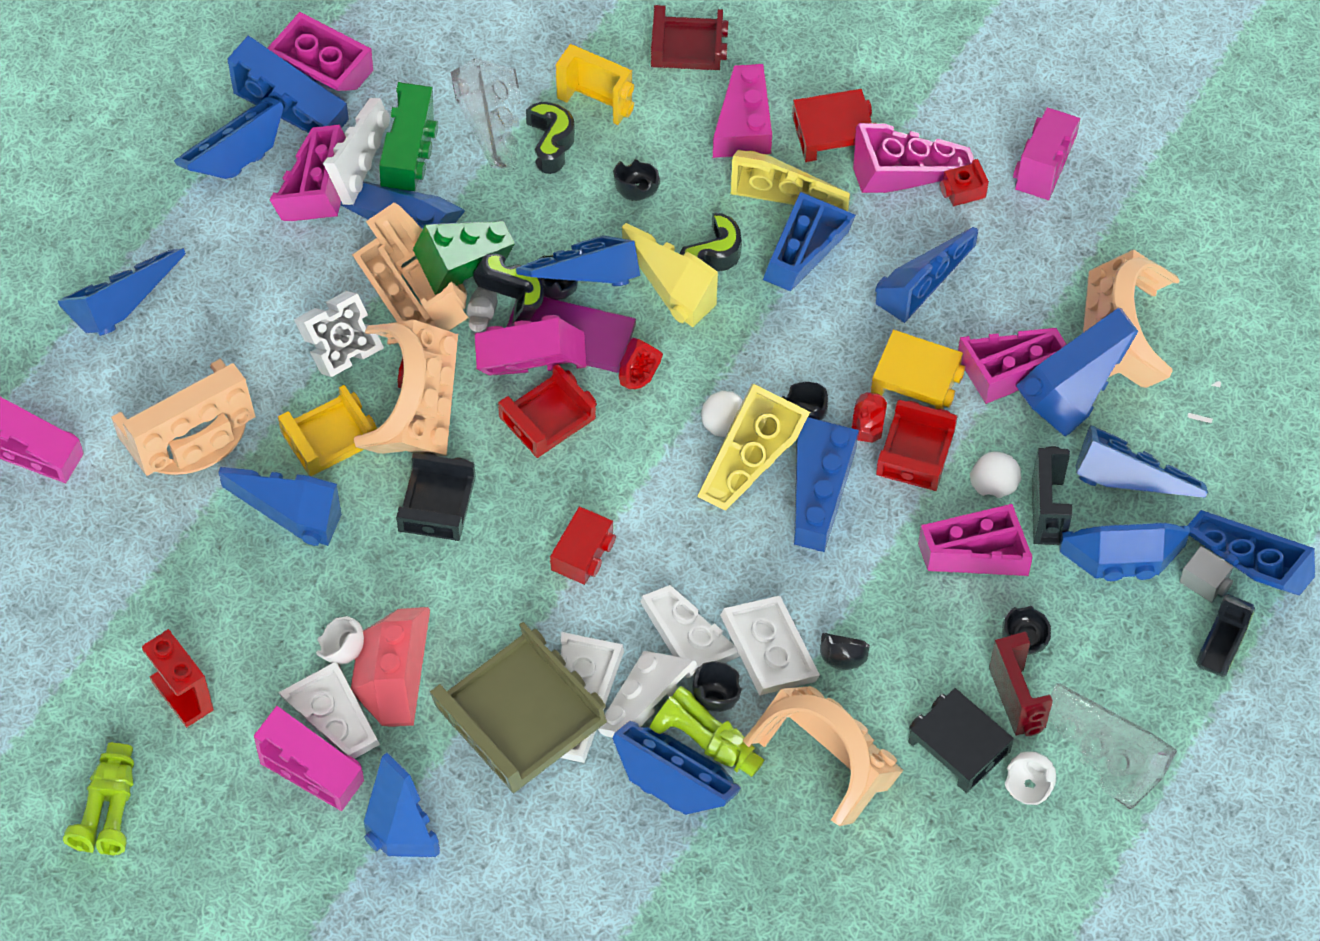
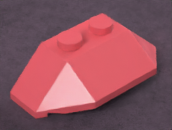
[351,607,430,727]

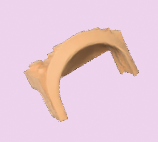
[352,203,468,331]
[1083,250,1179,388]
[354,320,458,457]
[111,358,256,476]
[742,686,903,826]

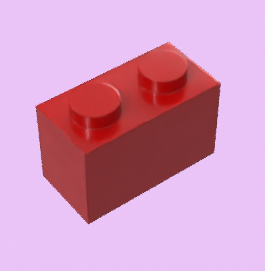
[550,506,616,585]

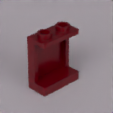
[651,5,729,70]
[989,632,1053,736]

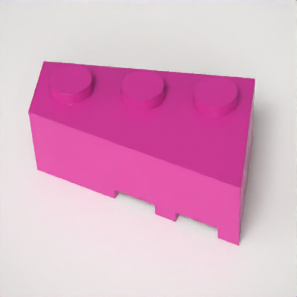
[712,64,772,158]

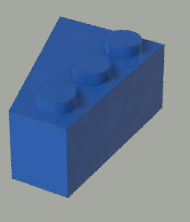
[763,192,856,292]

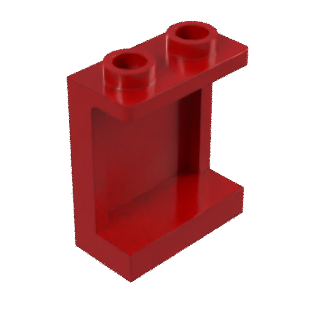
[792,89,877,162]
[498,364,597,458]
[876,400,958,491]
[142,629,214,728]

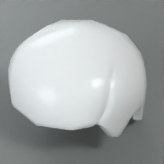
[701,391,743,437]
[970,451,1021,498]
[316,616,364,665]
[1005,752,1056,805]

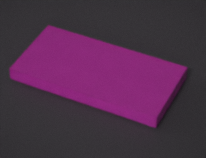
[507,297,636,373]

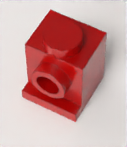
[940,159,989,207]

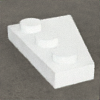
[640,585,740,678]
[598,651,699,738]
[278,662,380,759]

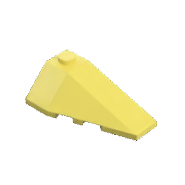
[731,150,850,211]
[622,223,718,327]
[697,384,810,511]

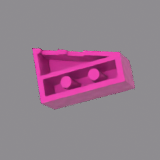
[1013,107,1081,200]
[269,125,346,221]
[475,315,587,375]
[958,328,1067,404]
[0,397,84,484]
[918,504,1033,576]
[254,706,364,811]

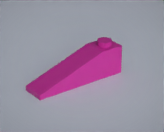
[853,123,974,193]

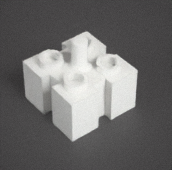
[294,291,384,377]

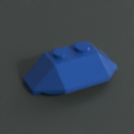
[174,97,284,179]
[1059,523,1190,581]
[612,721,741,815]

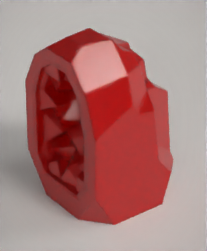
[619,338,663,390]
[852,392,887,443]

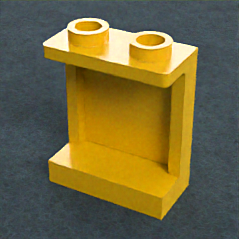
[556,44,634,125]
[870,329,966,409]
[278,385,377,477]

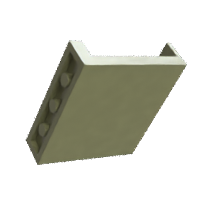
[430,622,607,794]

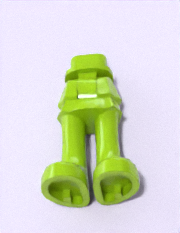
[649,686,765,777]
[63,742,134,855]

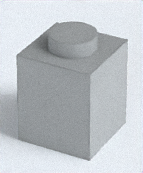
[1180,546,1234,603]

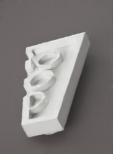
[323,98,390,205]
[561,632,624,763]

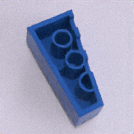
[227,35,349,133]
[794,417,859,552]

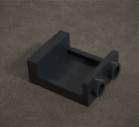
[1032,446,1072,545]
[396,453,476,541]
[908,688,1014,794]

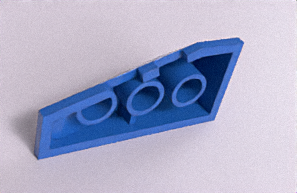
[516,235,640,286]

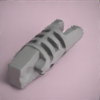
[467,287,498,333]

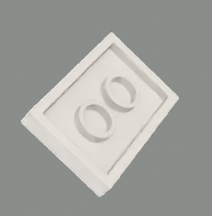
[720,596,820,696]

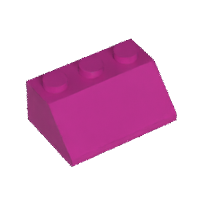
[268,12,374,91]

